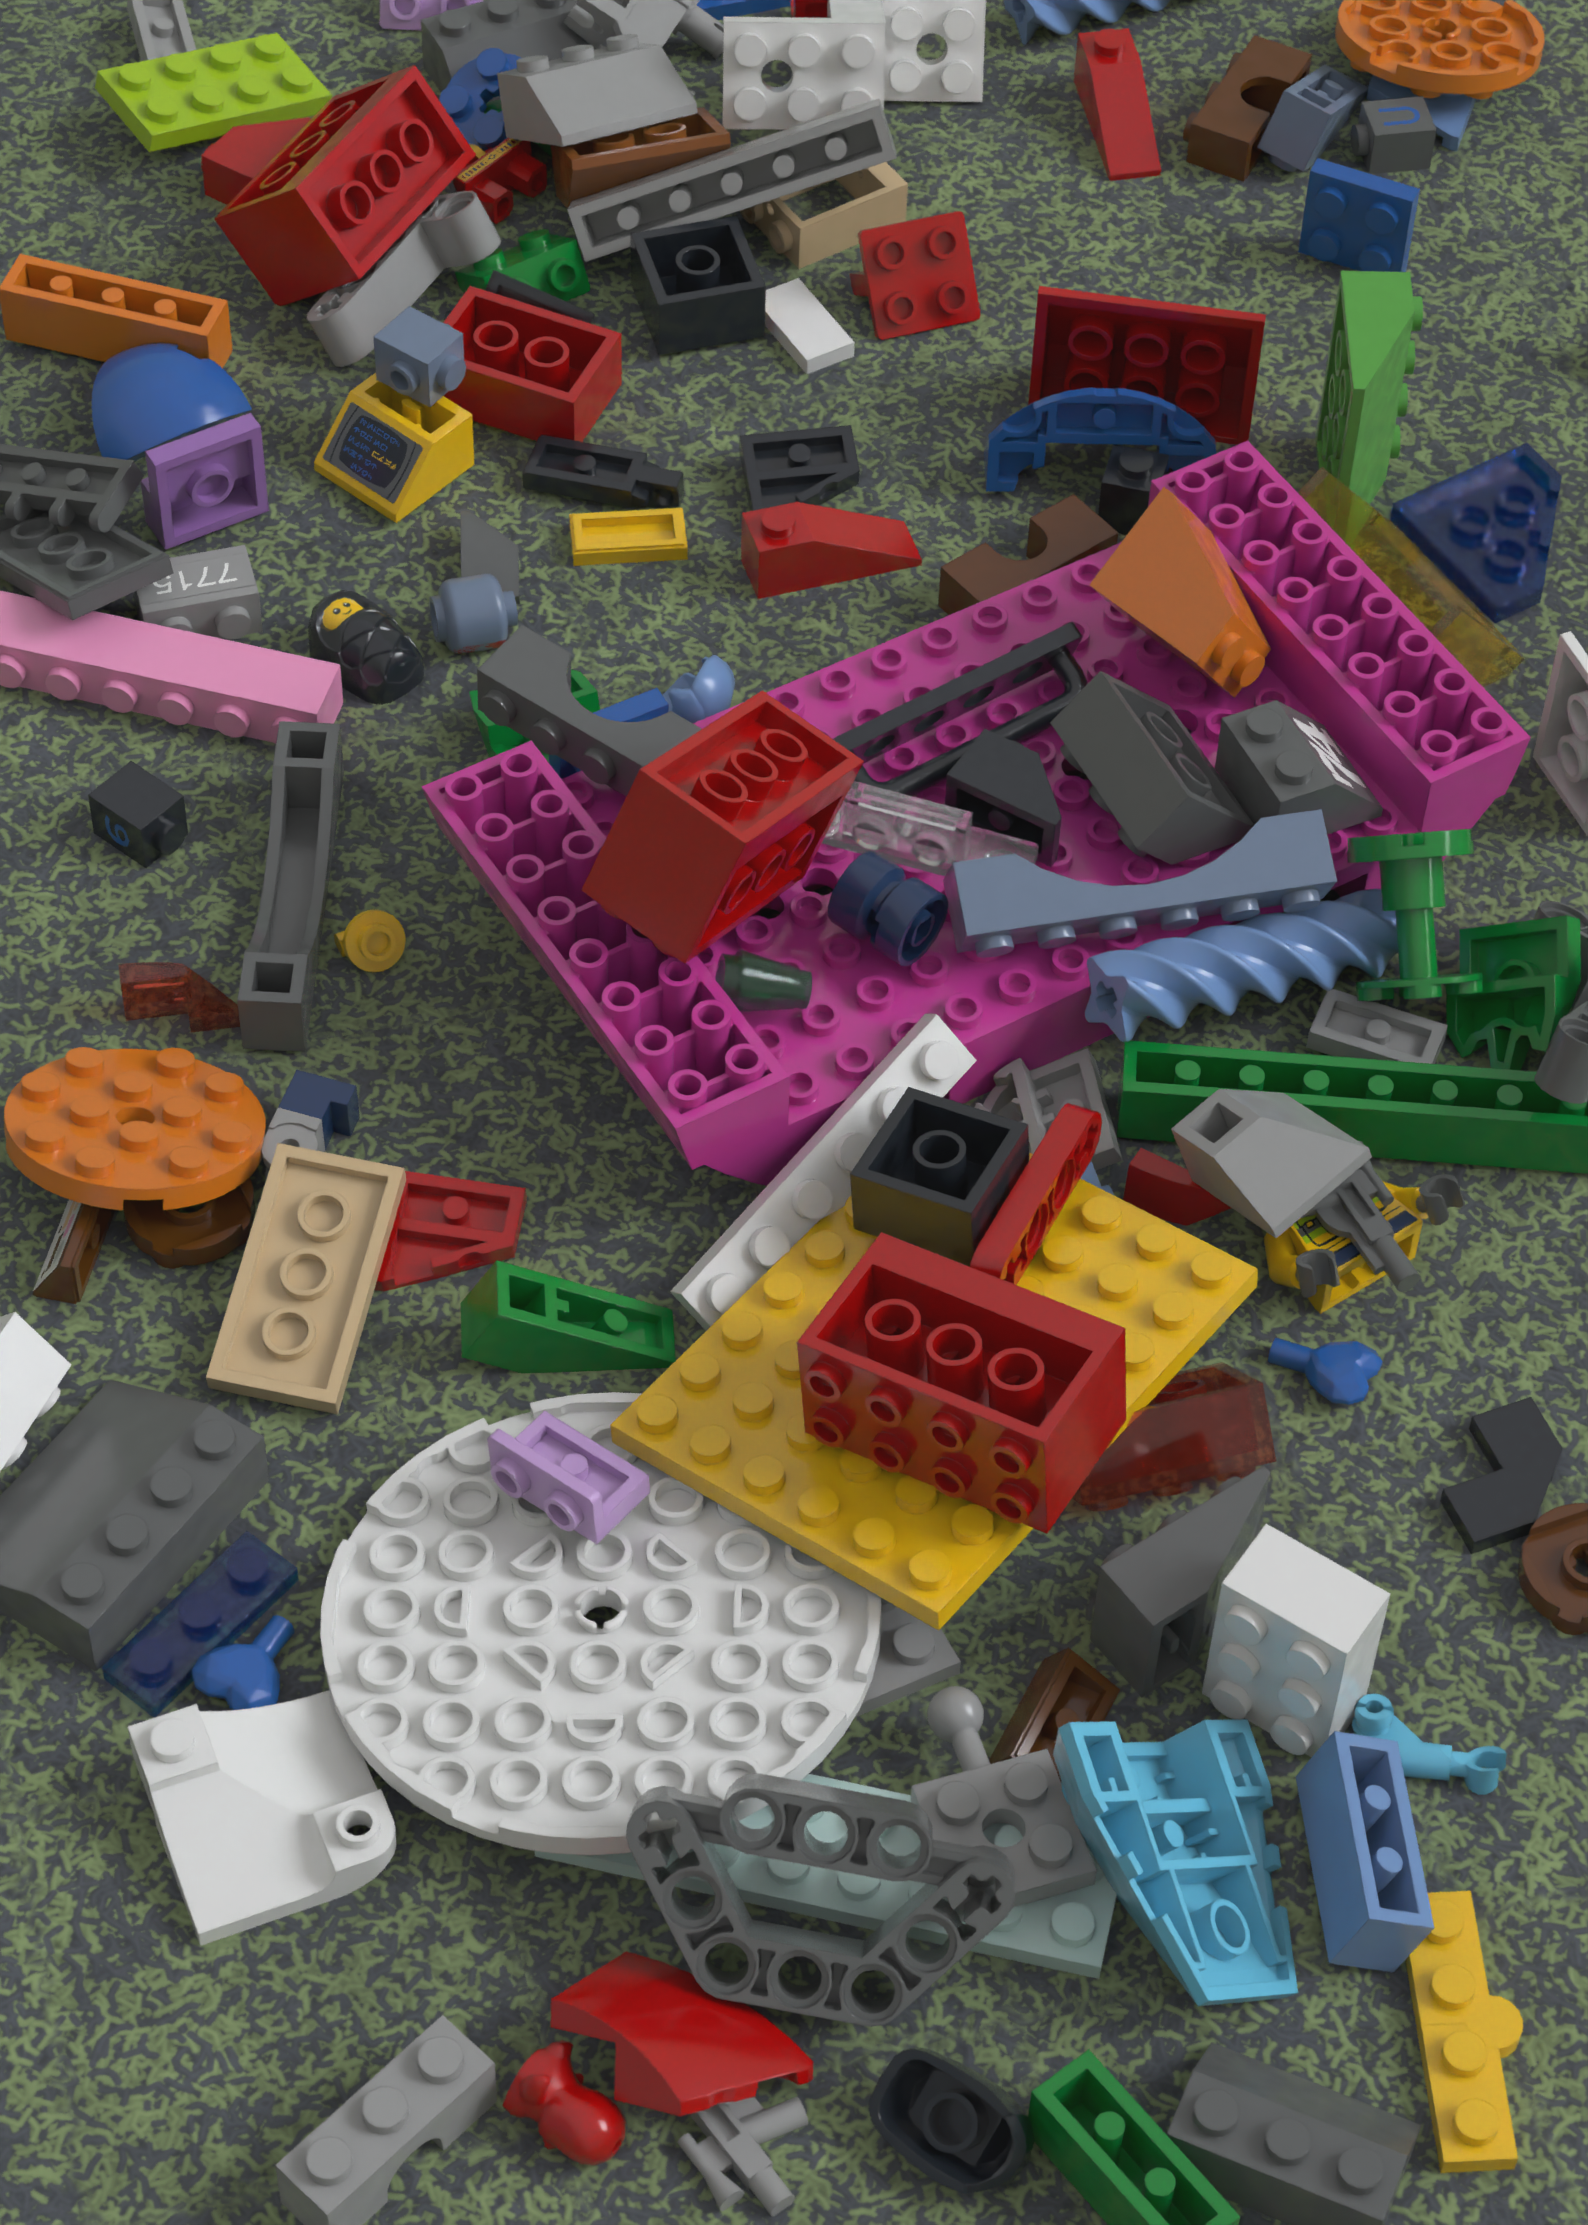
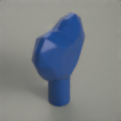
[1268,1338,1383,1405]
[191,1615,295,1710]

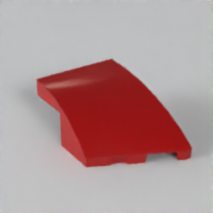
[551,1951,814,2116]

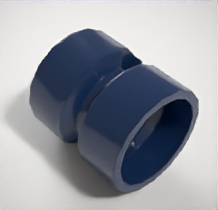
[828,851,949,966]

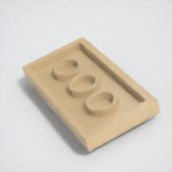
[206,1143,406,1414]

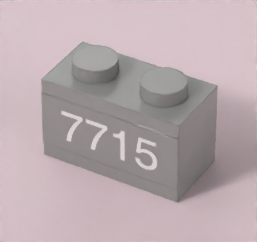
[133,545,263,640]

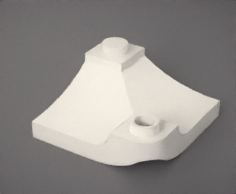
[128,1690,396,1946]

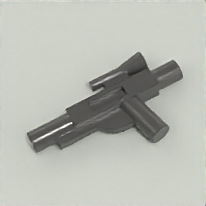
[1301,1141,1420,1292]

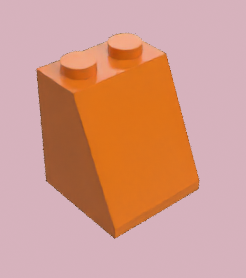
[1089,487,1272,698]

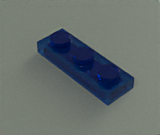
[102,1531,299,1718]

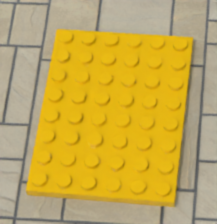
[610,1152,1258,1631]

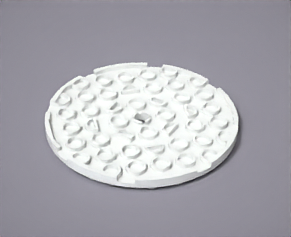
[320,1392,882,1855]

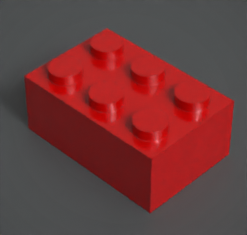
[443,286,622,442]

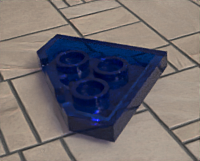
[1390,443,1562,624]

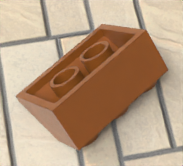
[550,107,731,209]

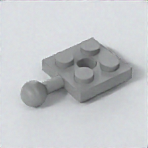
[911,1686,1097,1922]

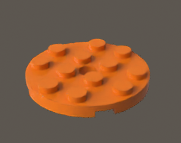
[1335,0,1545,99]
[4,1047,266,1210]

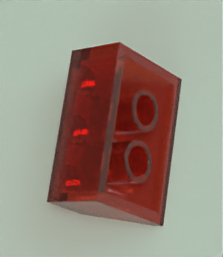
[1072,1362,1276,1511]

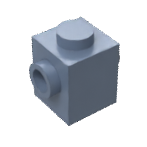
[374,306,466,407]

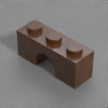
[1183,35,1312,182]
[938,494,1118,615]

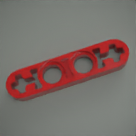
[970,1103,1102,1285]

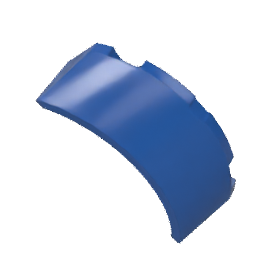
[984,388,1216,492]

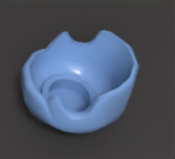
[663,655,735,723]

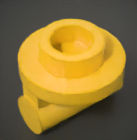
[334,910,406,972]

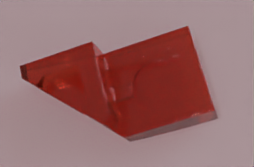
[118,962,240,1033]

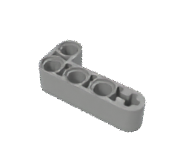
[307,191,501,367]

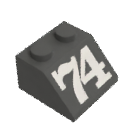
[1215,700,1383,834]

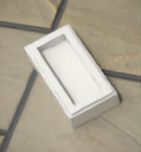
[765,278,855,374]

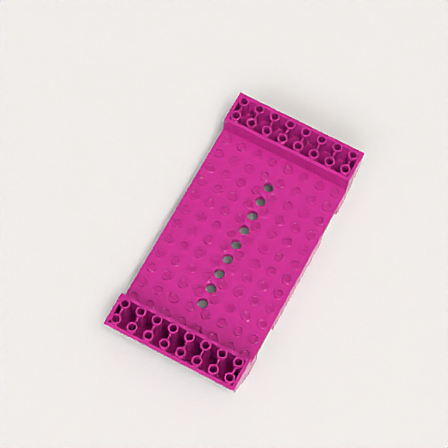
[421,441,1531,1186]

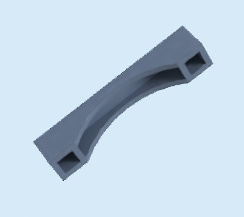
[943,809,1337,958]

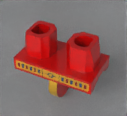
[452,138,547,225]

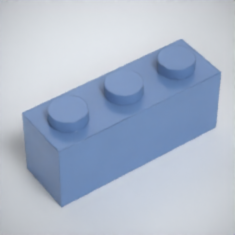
[1296,1731,1434,1972]

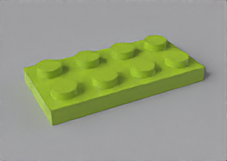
[95,33,332,152]

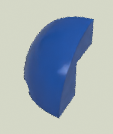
[91,343,252,462]

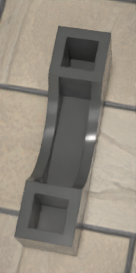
[477,625,701,796]

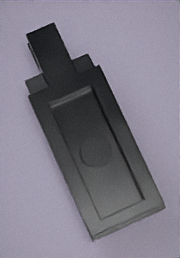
[522,435,684,509]

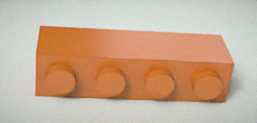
[0,254,233,369]

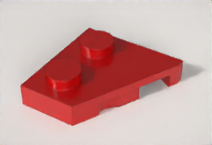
[374,1171,527,1291]

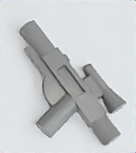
[677,2097,808,2217]

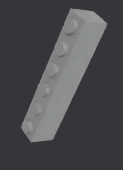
[567,98,896,262]

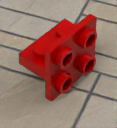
[850,211,981,340]

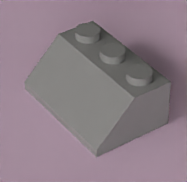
[497,34,698,147]

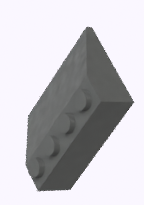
[0,1379,269,1672]

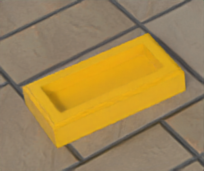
[569,508,688,566]

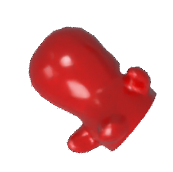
[503,2040,626,2166]

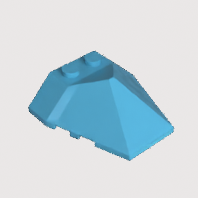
[1053,1719,1298,2006]

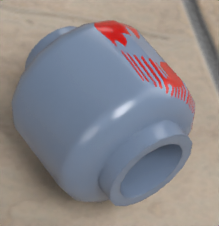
[429,574,518,654]

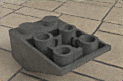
[1090,1466,1271,1698]

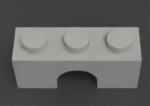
[275,2015,497,2225]

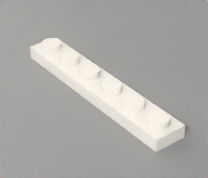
[670,1014,977,1331]

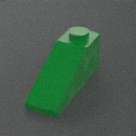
[460,1260,676,1373]

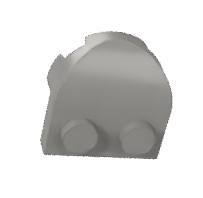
[975,1048,1122,1171]

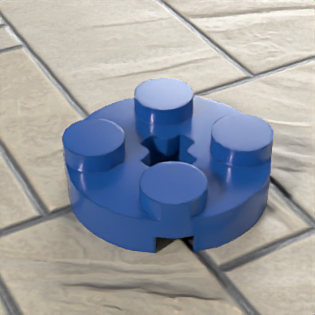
[439,48,532,151]

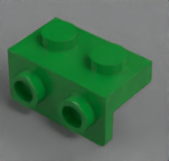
[455,229,590,301]

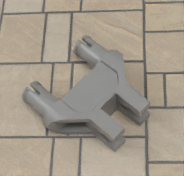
[563,0,724,96]

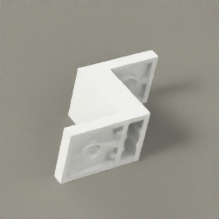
[723,0,986,130]

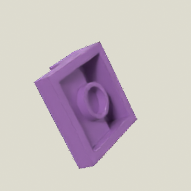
[141,413,269,550]

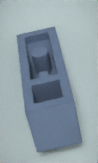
[1258,64,1368,172]

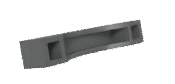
[237,721,344,1052]

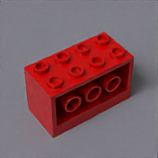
[214,65,476,306]
[581,690,864,964]
[797,1232,1126,1534]

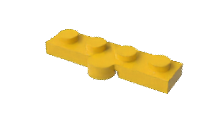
[1405,1891,1523,2173]

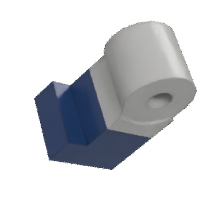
[261,1070,360,1179]

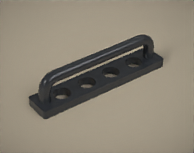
[833,622,1088,807]

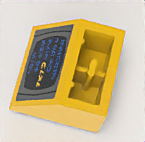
[314,373,475,523]

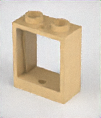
[740,162,908,269]

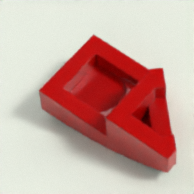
[1123,1148,1231,1226]

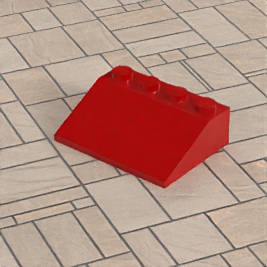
[1028,286,1266,445]

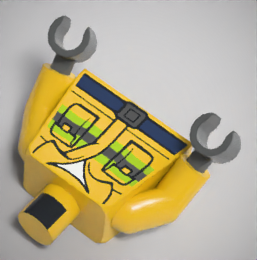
[1264,1174,1465,1314]

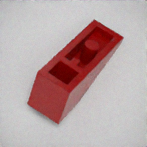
[1074,28,1161,181]
[741,502,922,599]

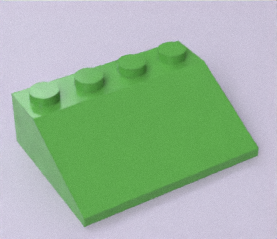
[1315,271,1423,543]

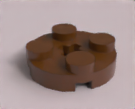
[123,1177,255,1269]
[1518,1503,1588,1635]

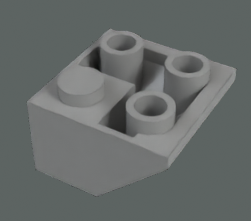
[1171,1089,1372,1238]

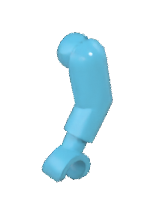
[1352,1694,1507,1795]

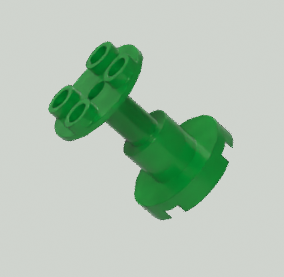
[1347,829,1483,1001]

